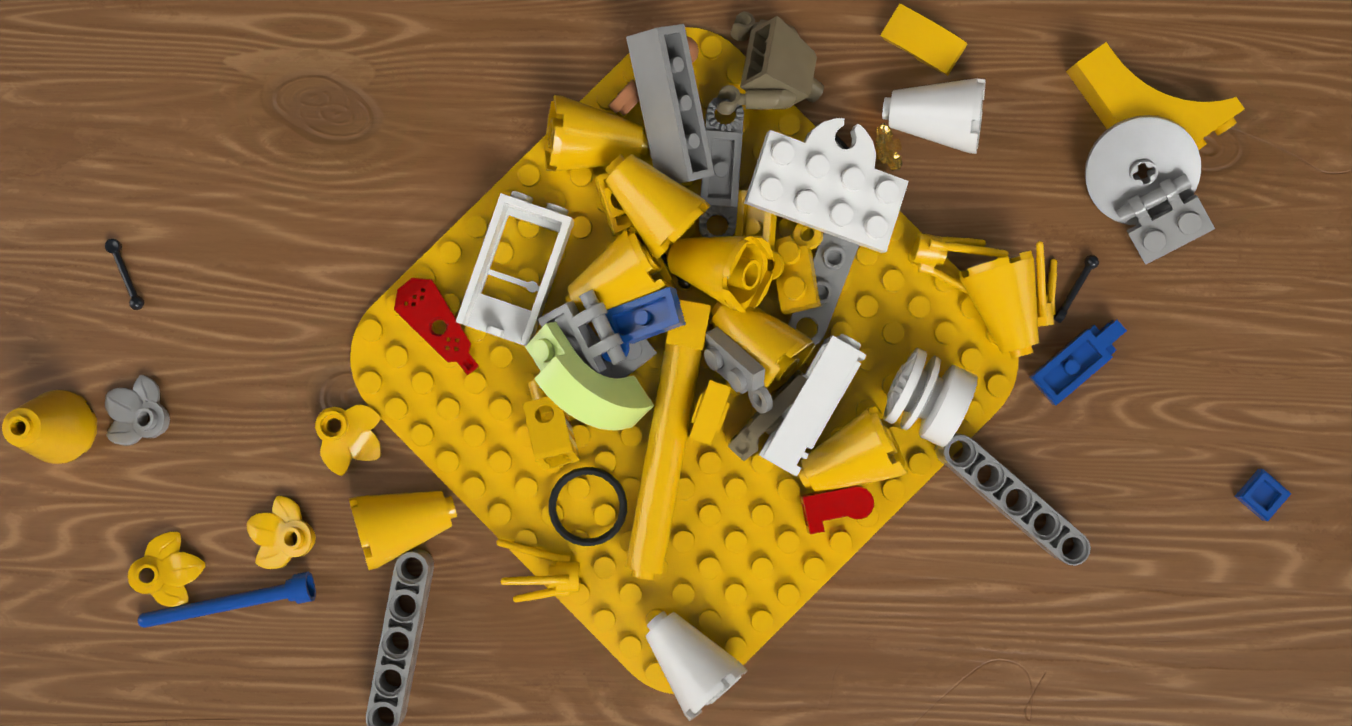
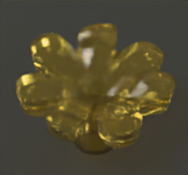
[874,123,902,171]

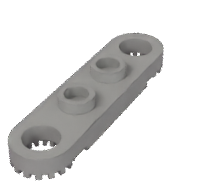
[699,97,744,237]
[788,232,859,345]

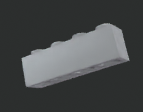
[626,24,715,183]

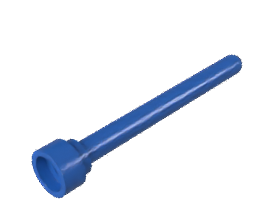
[137,571,316,628]

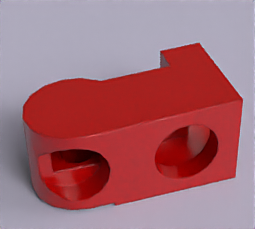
[800,485,874,535]

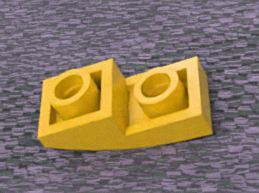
[880,4,968,76]

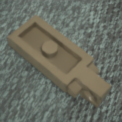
[728,370,808,461]

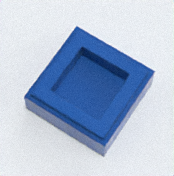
[1234,469,1291,522]

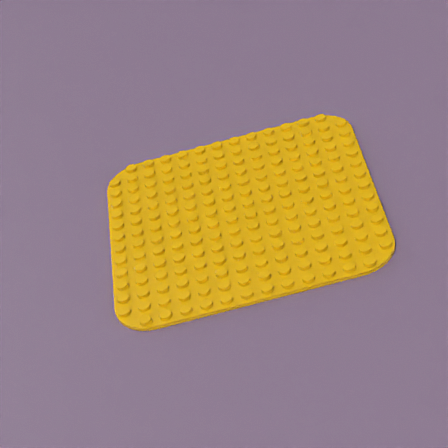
[350,27,1019,694]

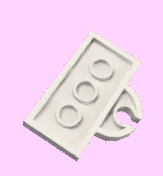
[744,118,909,253]

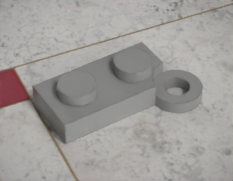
[704,327,773,414]

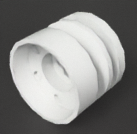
[883,348,978,447]

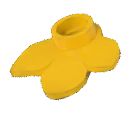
[315,405,381,476]
[246,496,316,569]
[127,532,206,607]

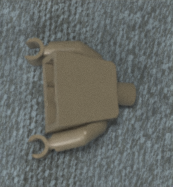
[717,11,824,115]

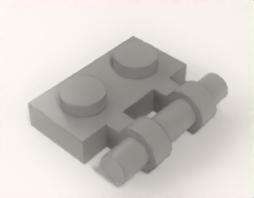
[1116,174,1215,265]
[538,290,627,373]

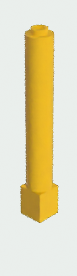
[625,300,711,580]

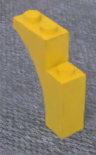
[1066,42,1245,150]

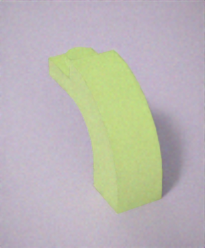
[525,322,654,430]

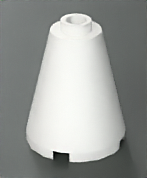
[882,78,986,154]
[645,611,748,721]

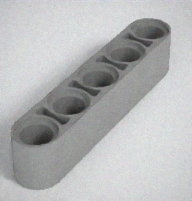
[935,433,1091,566]
[366,549,434,726]

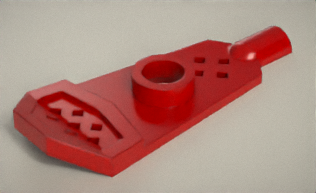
[394,278,479,375]

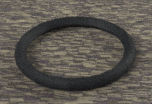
[549,467,627,546]

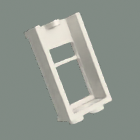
[456,191,575,346]
[759,334,866,477]

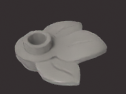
[105,375,170,446]

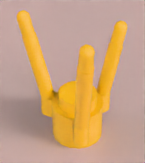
[911,233,1009,293]
[997,241,1058,327]
[496,539,580,603]

